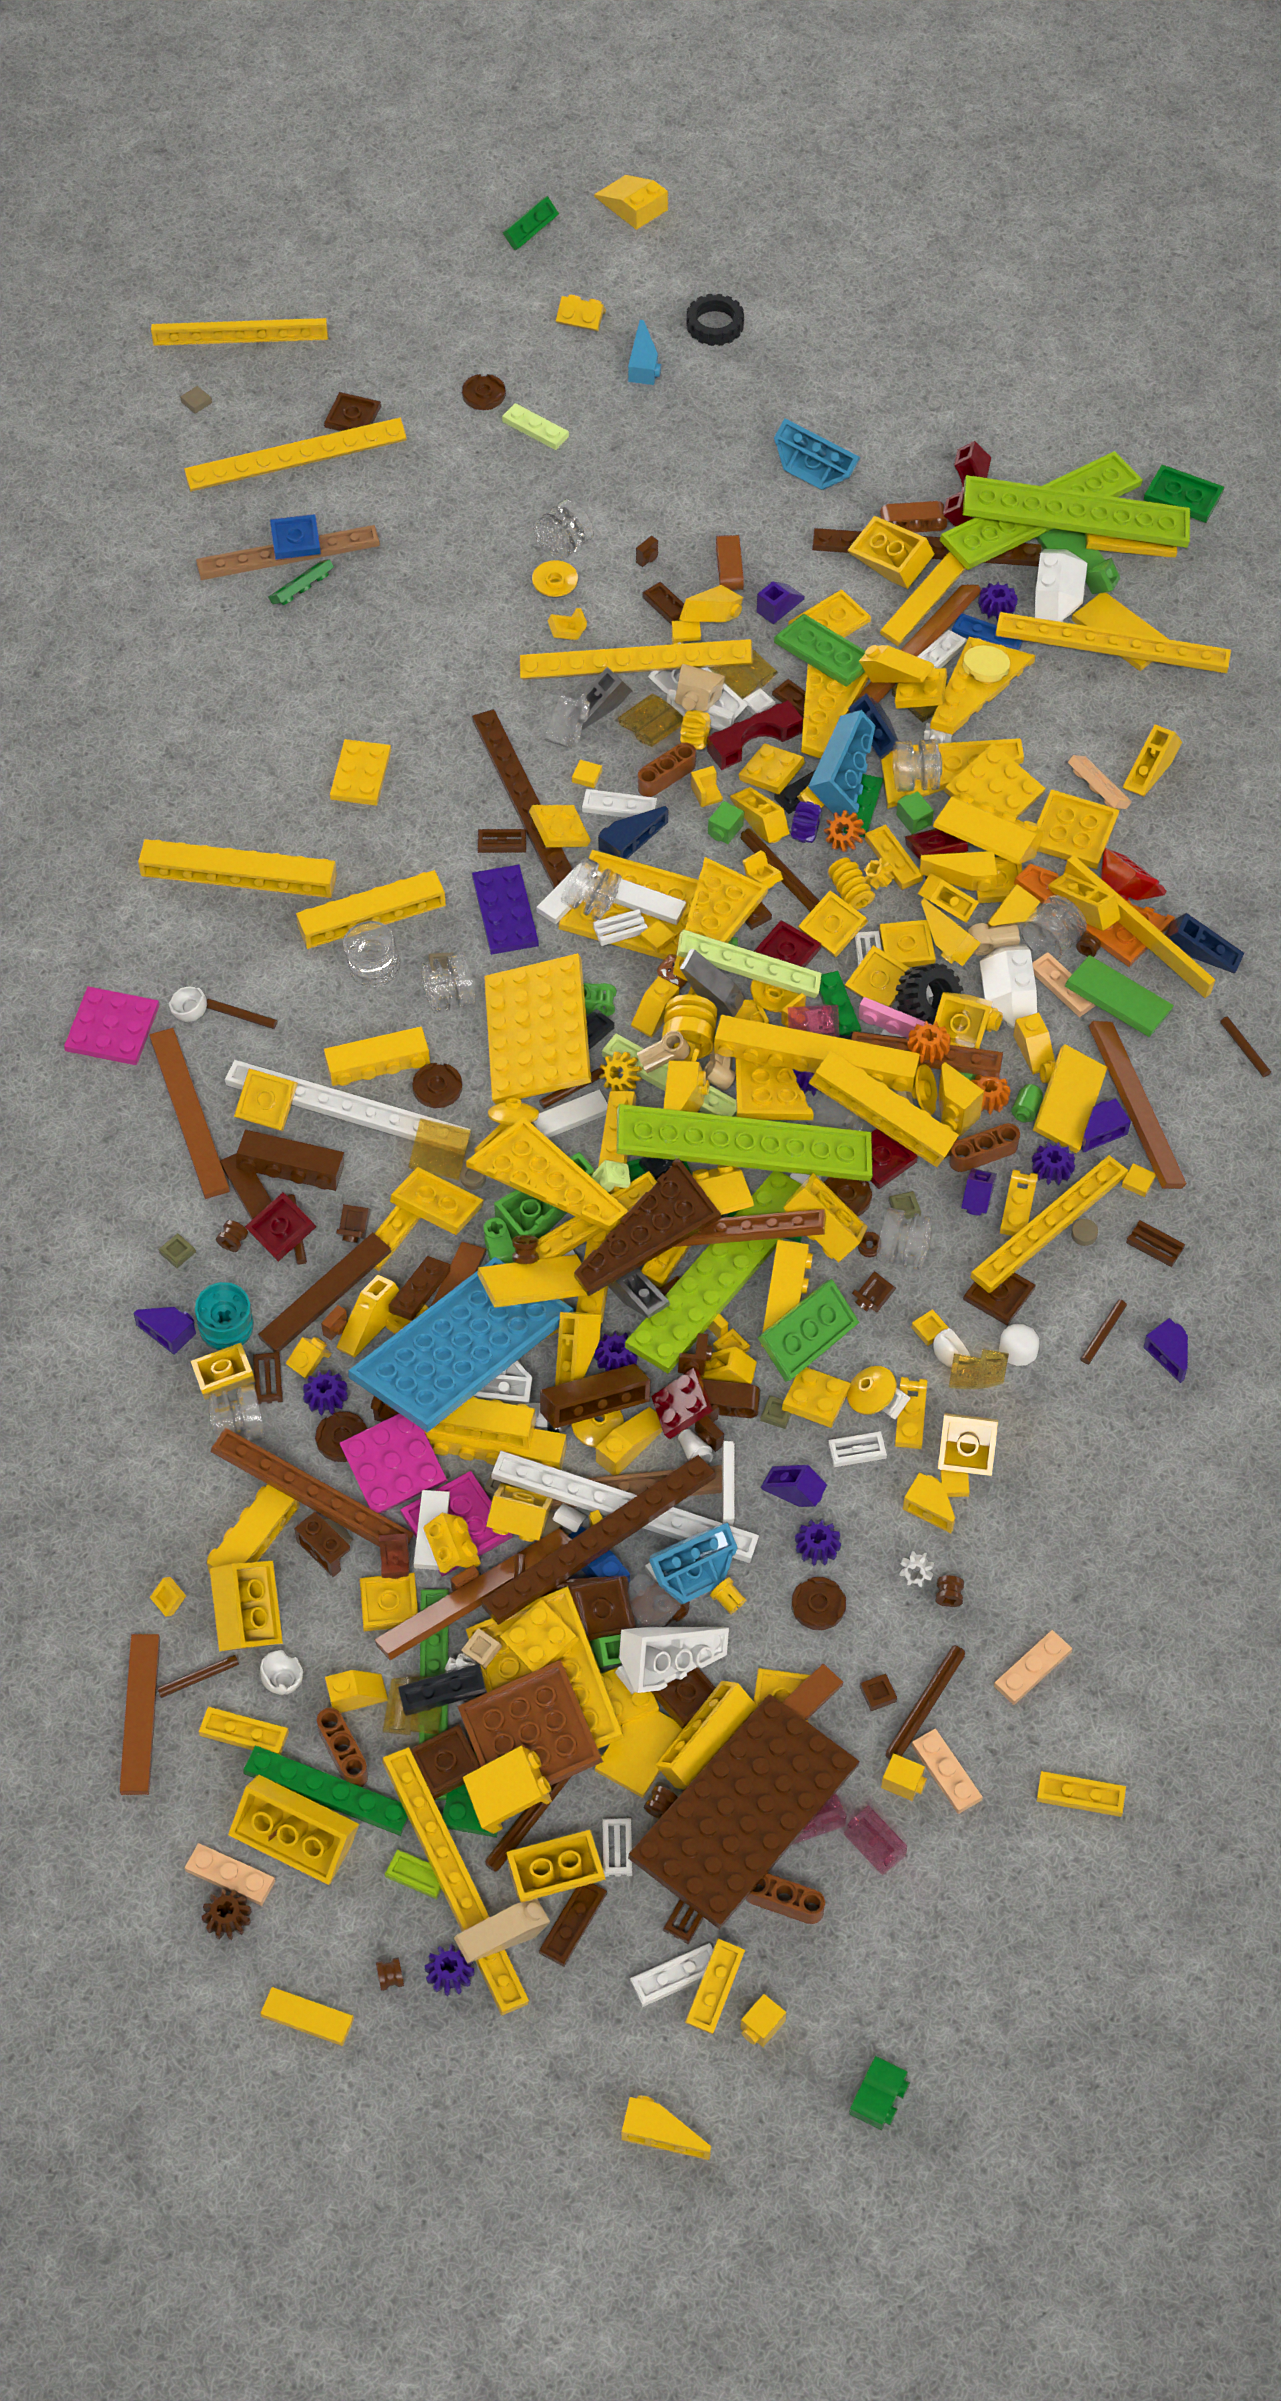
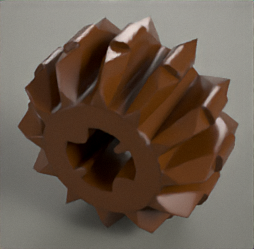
[202,1889,252,1940]

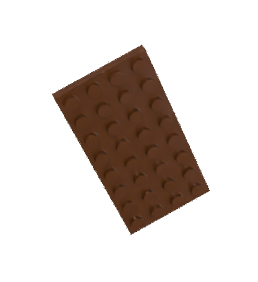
[628,1694,860,1930]

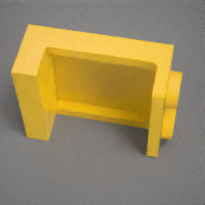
[463,1746,552,1834]

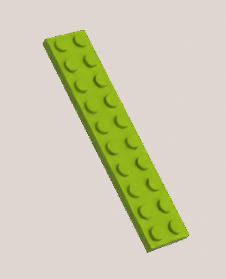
[940,451,1143,570]
[963,475,1190,548]
[617,1104,872,1181]
[625,1171,802,1374]

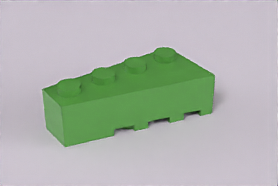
[494,1152,594,1239]

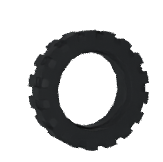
[686,294,744,346]

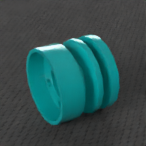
[195,1282,254,1350]

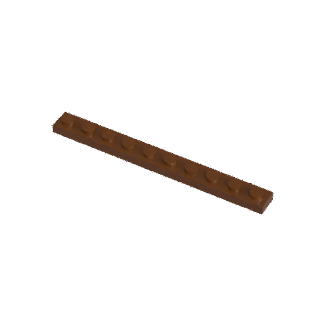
[812,528,1041,567]
[472,709,573,889]
[481,1455,715,1625]

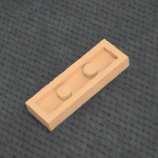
[1068,755,1132,809]
[1032,952,1096,1018]
[994,1630,1072,1705]
[911,1728,983,1814]
[185,1843,275,1906]

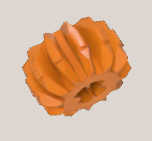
[824,810,866,852]
[907,1021,951,1064]
[971,1075,1011,1115]

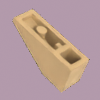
[454,1898,550,1963]

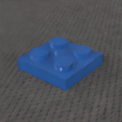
[270,514,321,560]

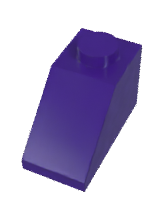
[1081,1098,1131,1153]
[961,1168,997,1216]
[133,1307,196,1355]
[1143,1318,1188,1383]
[760,1465,827,1507]

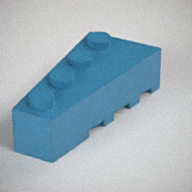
[808,710,875,817]

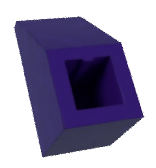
[756,581,805,624]

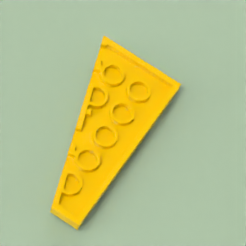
[930,637,1036,735]
[801,664,869,759]
[880,738,1024,809]
[673,857,768,981]
[735,1000,814,1120]
[466,1117,628,1232]

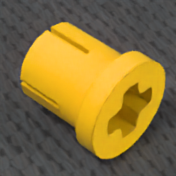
[710,1577,746,1614]

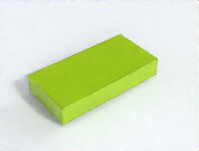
[385,1849,442,1900]

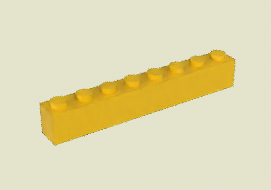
[138,839,337,898]
[714,1015,920,1092]

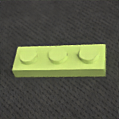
[502,403,569,450]

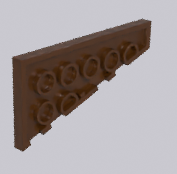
[574,1158,721,1296]

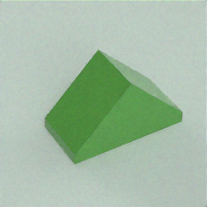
[1086,557,1120,594]

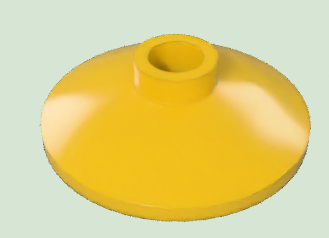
[532,560,578,597]
[750,979,799,1012]
[911,1064,938,1115]
[488,1098,539,1125]
[847,1366,897,1415]
[571,1410,624,1448]

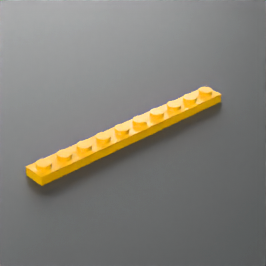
[184,417,407,492]
[996,612,1231,673]
[520,639,753,680]
[576,1091,637,1323]
[382,1747,529,2016]

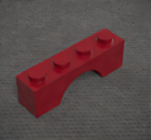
[943,441,992,527]
[707,700,803,770]

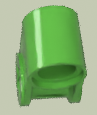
[583,983,617,1016]
[484,1217,515,1264]

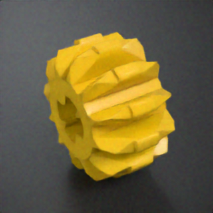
[680,710,711,750]
[599,1051,643,1091]

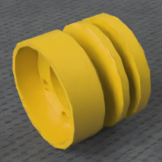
[662,994,717,1059]

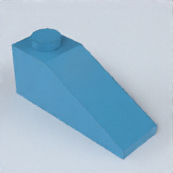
[628,320,662,385]

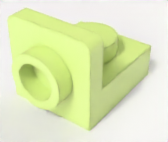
[591,1160,631,1193]

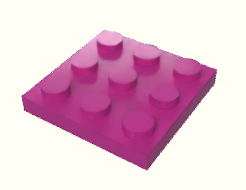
[64,986,160,1066]
[340,1414,448,1514]
[400,1471,513,1577]

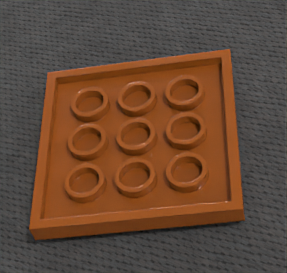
[457,1660,603,1786]

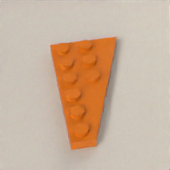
[1014,863,1175,967]

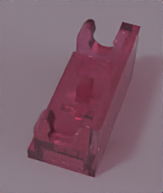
[792,1794,847,1845]
[844,1805,908,1876]

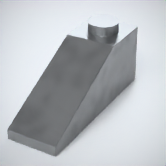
[560,667,633,734]
[680,949,745,1017]
[609,1268,670,1319]

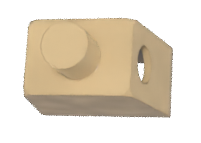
[675,664,725,711]

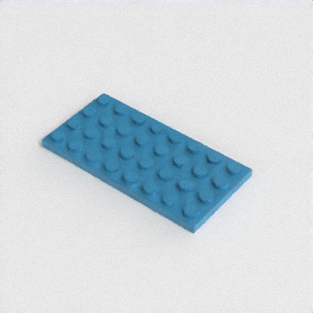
[348,1257,573,1432]

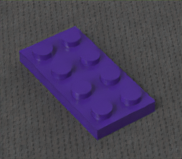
[472,864,539,955]

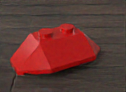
[1101,848,1167,901]

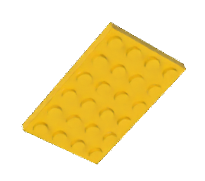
[559,850,698,960]
[484,953,591,1104]
[465,1586,625,1748]

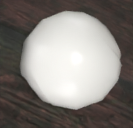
[168,986,207,1023]
[999,1324,1040,1366]
[933,1328,971,1368]
[260,1650,303,1695]

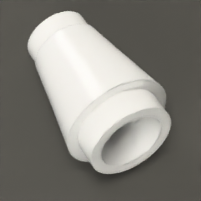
[678,1429,713,1464]

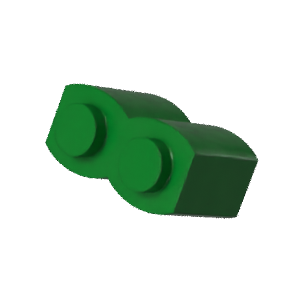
[849,2056,910,2131]

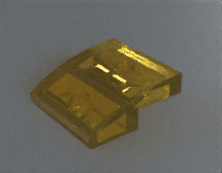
[710,648,778,699]
[618,693,683,747]
[408,1118,471,1180]
[949,1349,1009,1389]
[383,1677,443,1735]

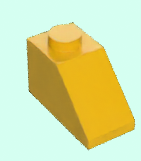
[918,873,979,923]
[986,884,1040,927]
[631,976,679,1038]
[1013,1012,1055,1075]
[700,1346,757,1384]
[903,1472,955,1533]
[325,1670,388,1713]

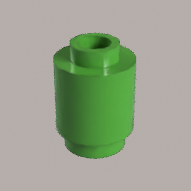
[1011,1084,1043,1123]

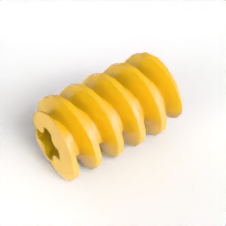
[828,857,875,910]

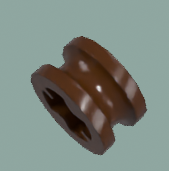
[1076,933,1101,957]
[858,1232,882,1258]

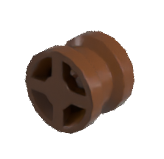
[216,1220,248,1252]
[512,1235,539,1264]
[935,1575,964,1607]
[644,1786,678,1819]
[376,1957,404,1991]

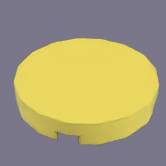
[963,645,1010,682]

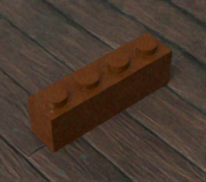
[236,1130,344,1191]
[540,1364,650,1429]

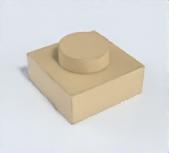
[461,1628,502,1668]

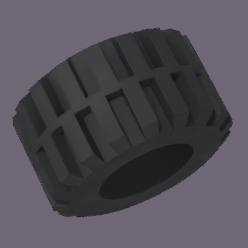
[895,963,963,1025]

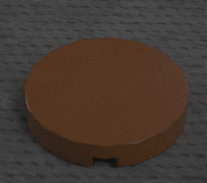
[462,374,506,410]
[412,1063,462,1109]
[824,1177,872,1216]
[315,1411,368,1462]
[791,1577,846,1630]

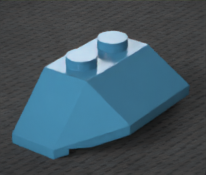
[774,418,860,490]
[649,1522,738,1604]

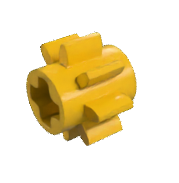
[864,858,894,890]

